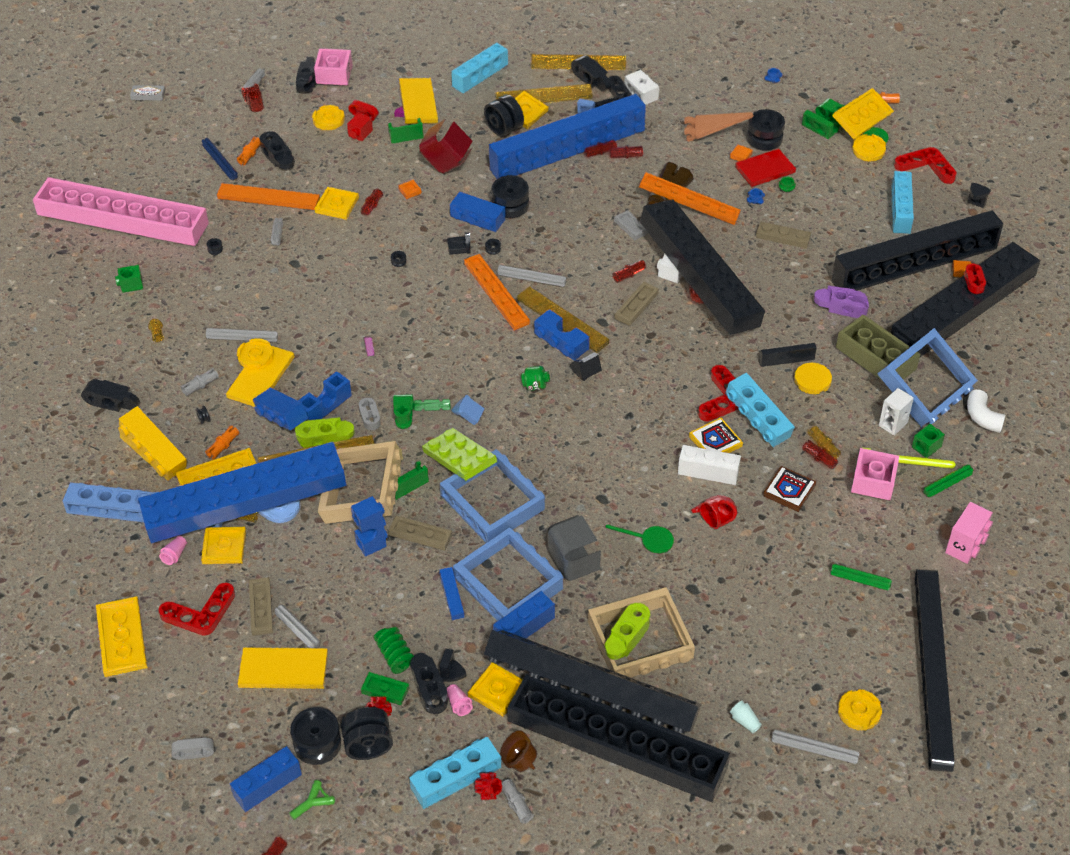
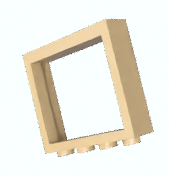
[318,441,403,524]
[588,587,695,677]

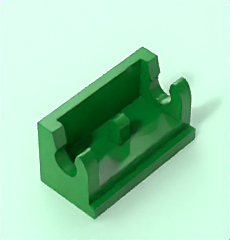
[388,118,424,144]
[395,461,429,500]

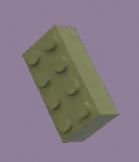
[836,314,920,382]

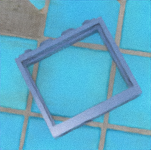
[878,328,978,427]
[440,449,545,543]
[453,527,563,621]

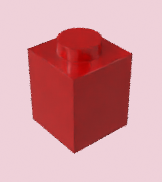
[347,113,373,141]

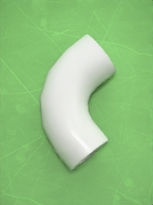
[967,390,1005,433]

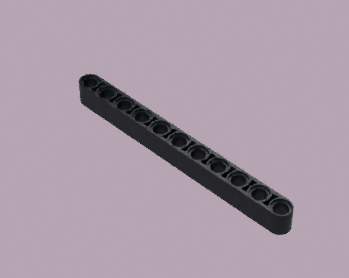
[915,569,954,772]

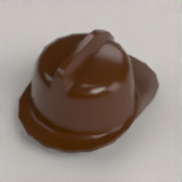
[500,730,538,772]

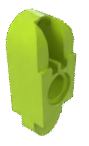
[295,417,355,449]
[605,603,650,660]

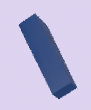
[439,567,464,620]

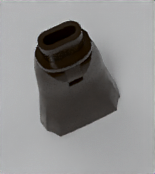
[646,162,694,205]

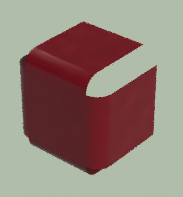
[419,119,473,174]

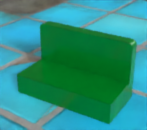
[802,109,840,139]

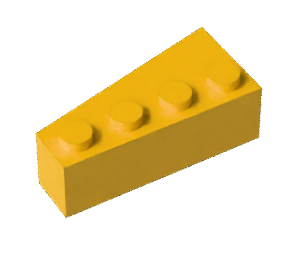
[118,406,187,481]

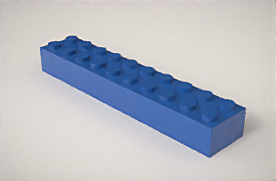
[489,94,646,179]
[138,442,347,543]

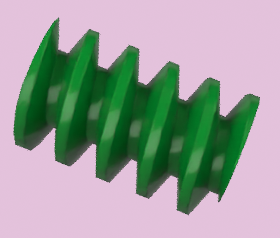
[374,627,414,674]

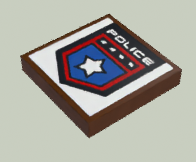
[763,466,817,512]

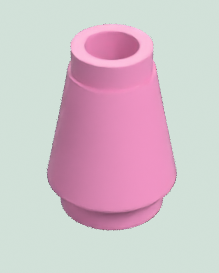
[159,536,187,565]
[447,684,472,716]

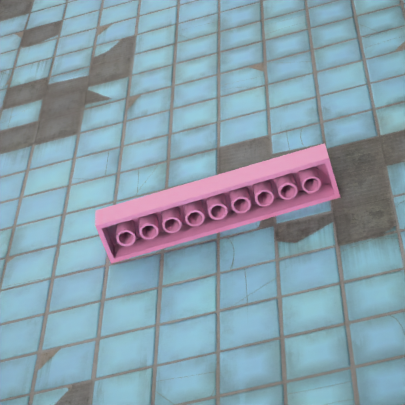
[33,177,209,246]

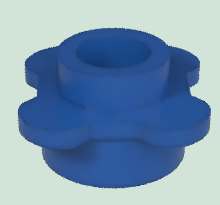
[765,68,782,83]
[747,188,765,204]

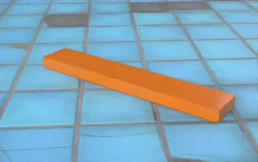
[639,172,741,225]
[217,183,320,210]
[464,254,530,330]

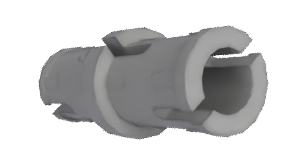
[181,368,219,396]
[502,779,534,824]

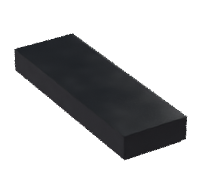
[759,343,817,367]

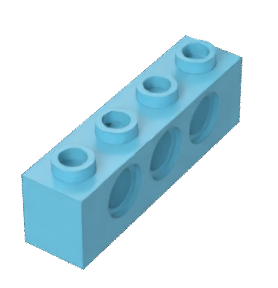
[451,43,508,93]
[891,171,914,234]
[726,373,795,447]
[409,736,501,809]

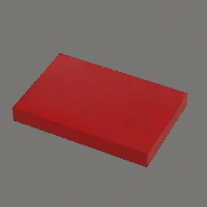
[735,148,796,187]

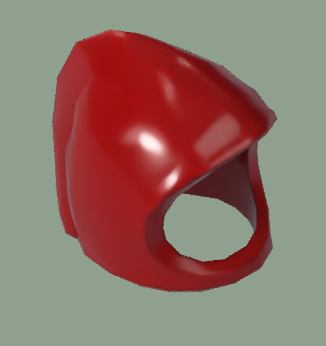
[691,495,737,529]

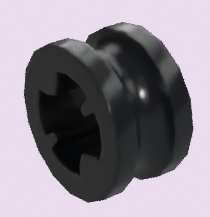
[206,238,223,255]
[485,238,501,255]
[391,251,407,267]
[195,405,210,425]

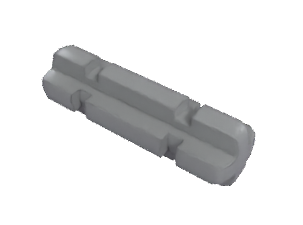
[243,68,265,92]
[271,218,283,246]

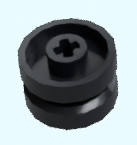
[484,94,524,137]
[747,109,785,150]
[491,175,529,218]
[290,707,341,765]
[340,707,393,760]

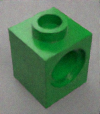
[115,265,143,293]
[912,424,945,458]

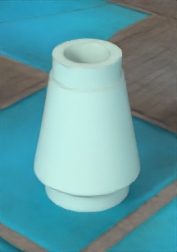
[730,701,762,733]

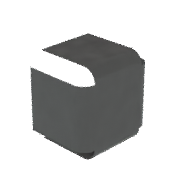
[548,515,601,581]

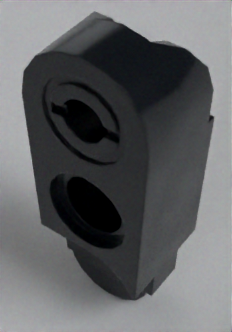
[571,55,611,91]
[296,57,316,93]
[260,131,295,170]
[81,379,140,412]
[410,653,448,714]

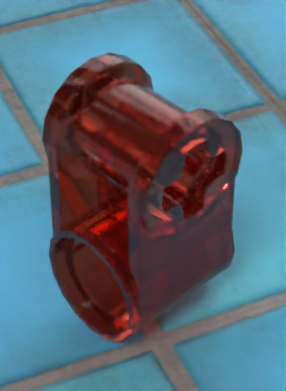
[241,83,264,112]

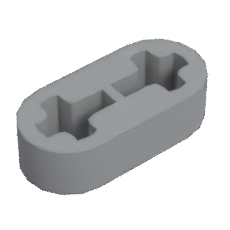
[359,398,381,430]
[171,738,214,760]

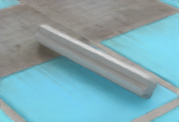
[497,265,566,287]
[206,328,278,342]
[772,729,859,764]

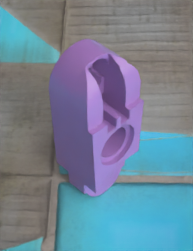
[814,285,869,318]

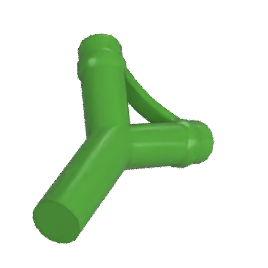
[289,780,335,820]

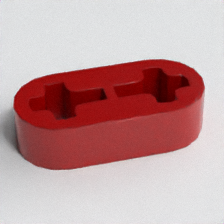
[348,100,379,121]
[964,263,986,294]

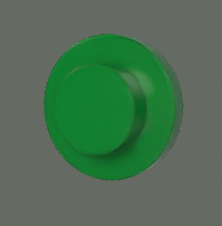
[779,176,796,192]

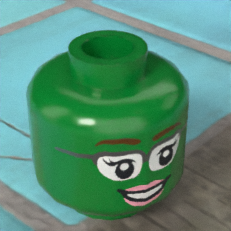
[521,365,550,391]

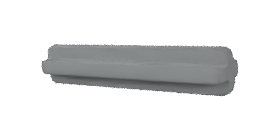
[275,605,320,648]

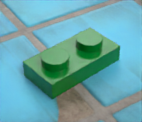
[361,672,409,706]

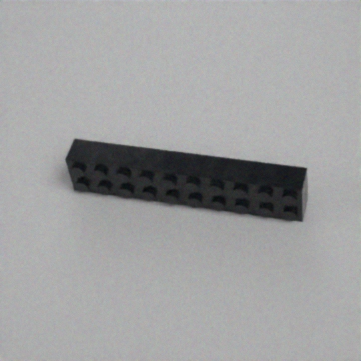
[640,199,765,335]
[832,210,1004,291]
[891,242,1041,357]
[483,629,702,734]
[508,674,730,803]

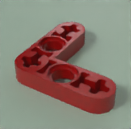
[894,147,957,184]
[698,365,739,422]
[158,582,235,636]

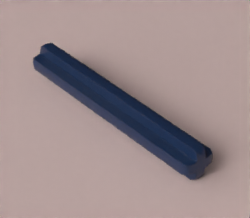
[201,138,238,180]

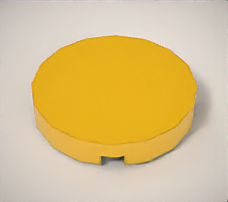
[312,105,345,130]
[852,134,886,162]
[237,339,274,370]
[794,362,832,395]
[838,689,882,730]

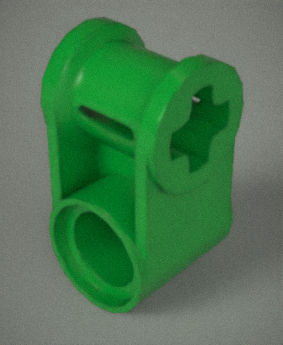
[815,98,845,127]
[393,394,414,429]

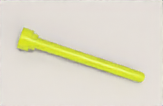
[863,448,956,468]

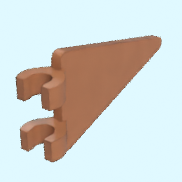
[684,112,753,142]

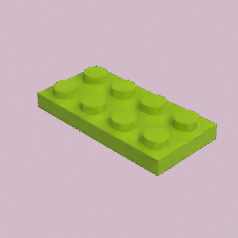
[422,428,497,481]

